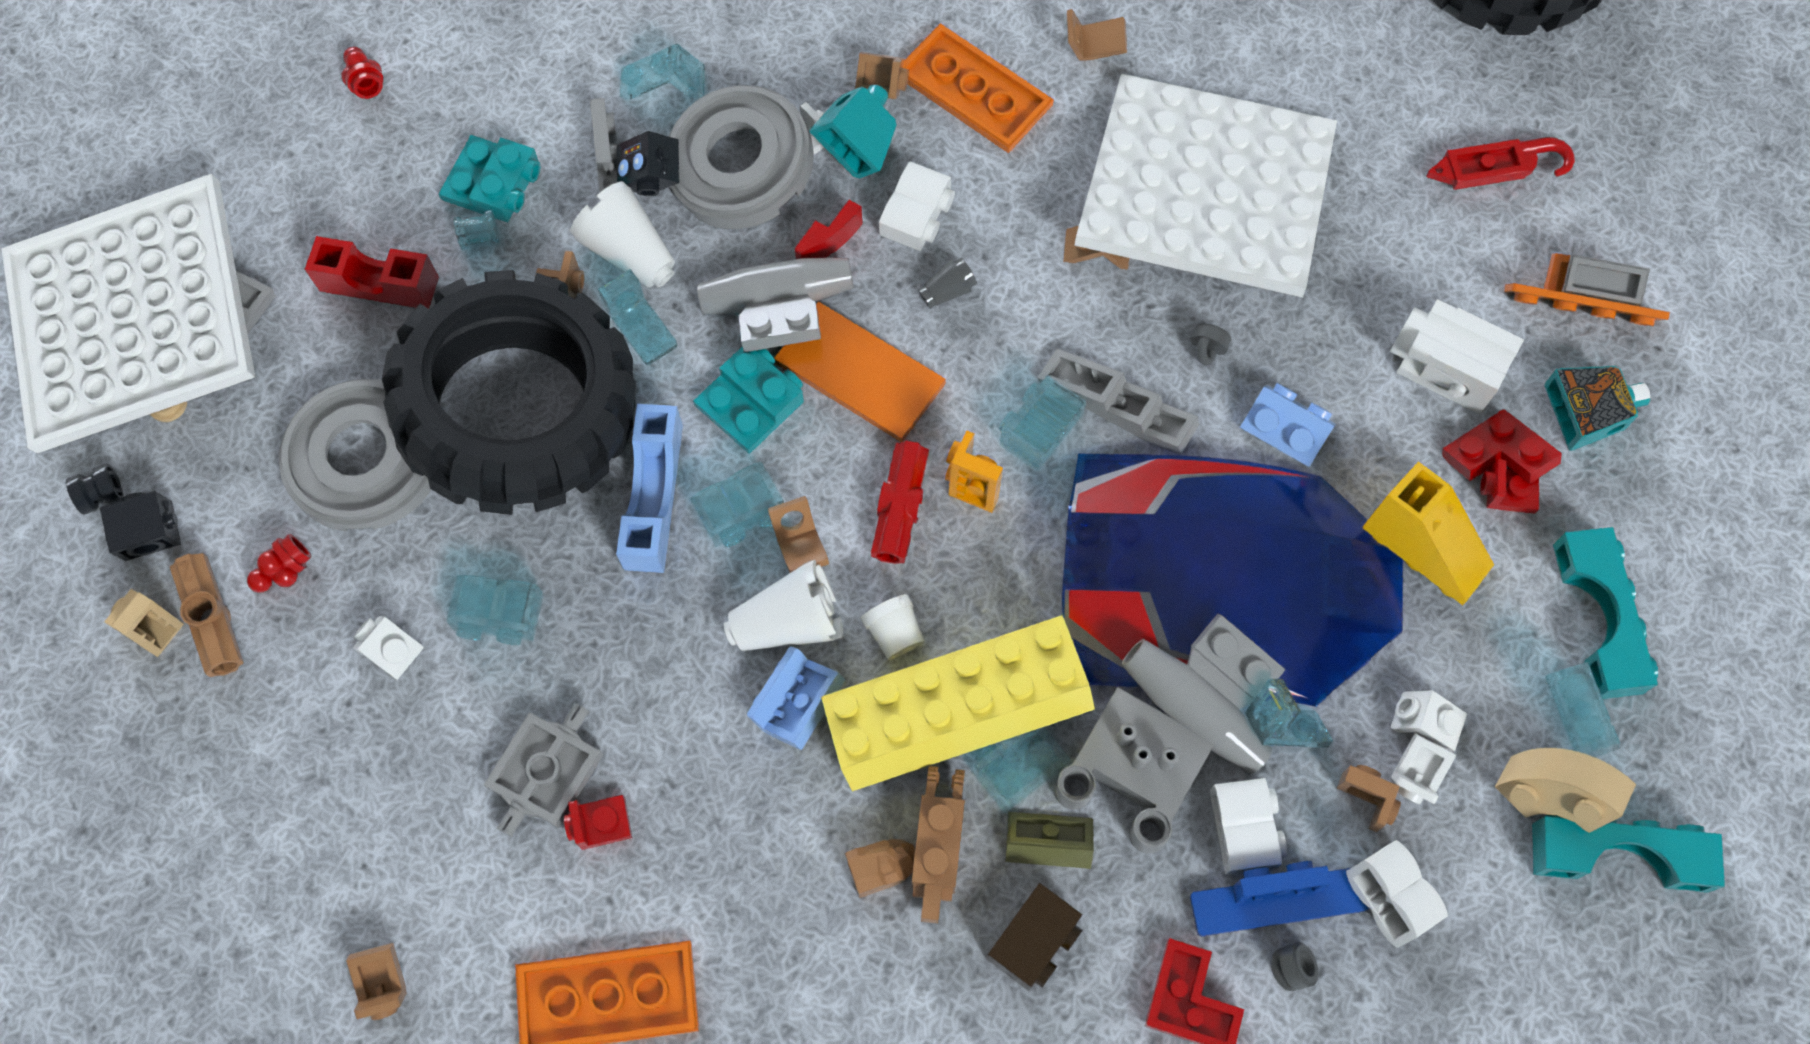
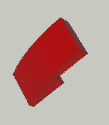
[794,200,863,259]

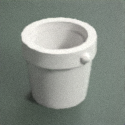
[861,594,925,660]

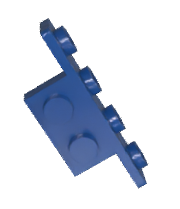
[1190,861,1369,937]

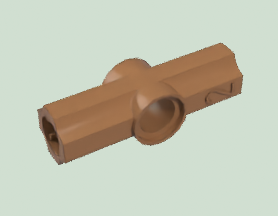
[170,553,244,677]

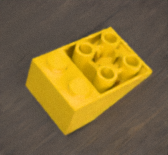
[1362,461,1494,606]

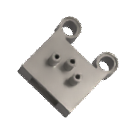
[1055,687,1214,854]

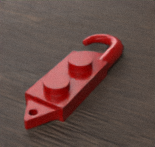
[1426,137,1575,190]

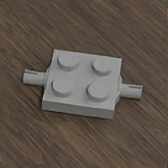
[484,703,603,837]

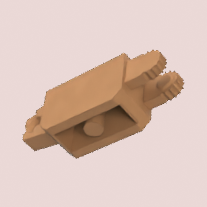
[912,766,965,924]

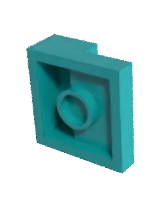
[438,135,541,223]
[693,347,804,454]

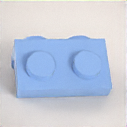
[1240,383,1336,467]
[747,646,845,750]

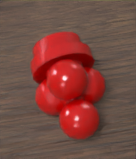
[341,46,384,99]
[246,534,312,593]

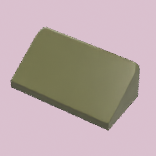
[1005,812,1094,869]

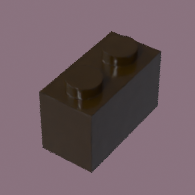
[986,882,1083,991]

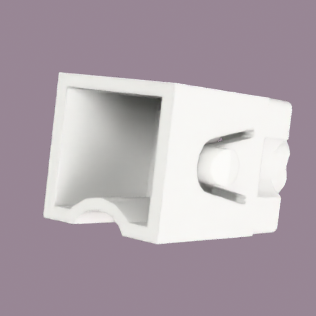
[1390,299,1524,414]

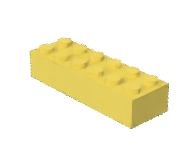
[821,615,1095,792]

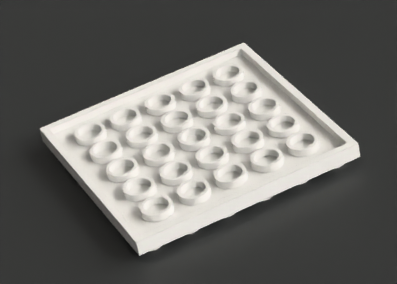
[1075,74,1337,298]
[1,174,255,453]

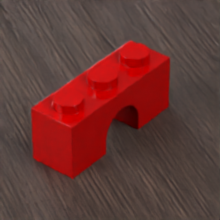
[304,236,439,309]

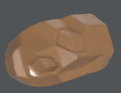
[845,839,915,898]

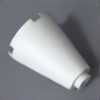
[570,181,675,288]
[724,560,843,651]

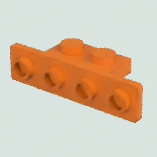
[1504,253,1670,327]

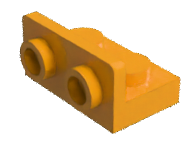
[945,430,1003,513]

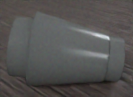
[918,258,977,309]

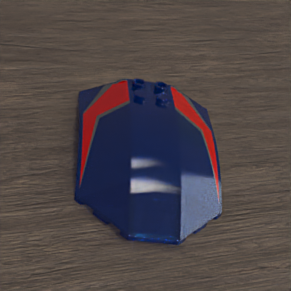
[1062,453,1403,707]

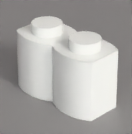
[879,162,955,251]
[1210,778,1287,875]
[1346,840,1448,948]

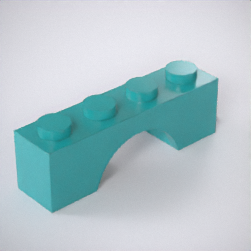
[1553,527,1658,700]
[1532,815,1725,893]

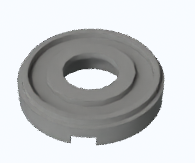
[669,85,814,229]
[279,379,431,531]

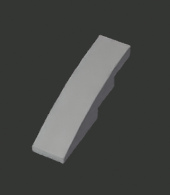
[1038,348,1200,455]

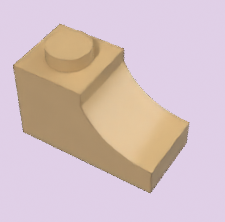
[104,589,184,657]

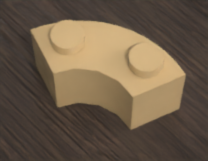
[1495,748,1636,833]

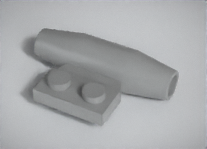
[697,258,854,352]
[1122,614,1286,774]

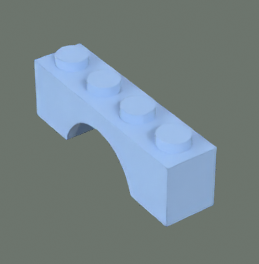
[616,403,683,573]

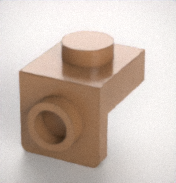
[855,52,909,99]
[1337,765,1401,832]
[346,943,407,1020]

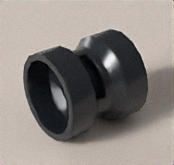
[66,463,124,515]

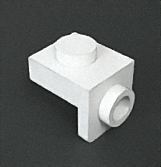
[353,616,424,680]
[1391,690,1467,751]
[1391,733,1456,804]

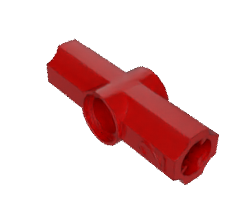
[871,441,929,564]

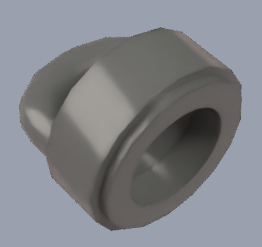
[1190,323,1232,365]
[1271,942,1319,991]

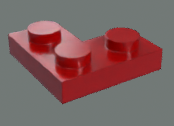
[1442,409,1562,484]
[1144,938,1245,1044]

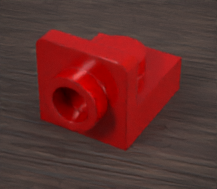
[1480,459,1539,514]
[564,795,633,850]

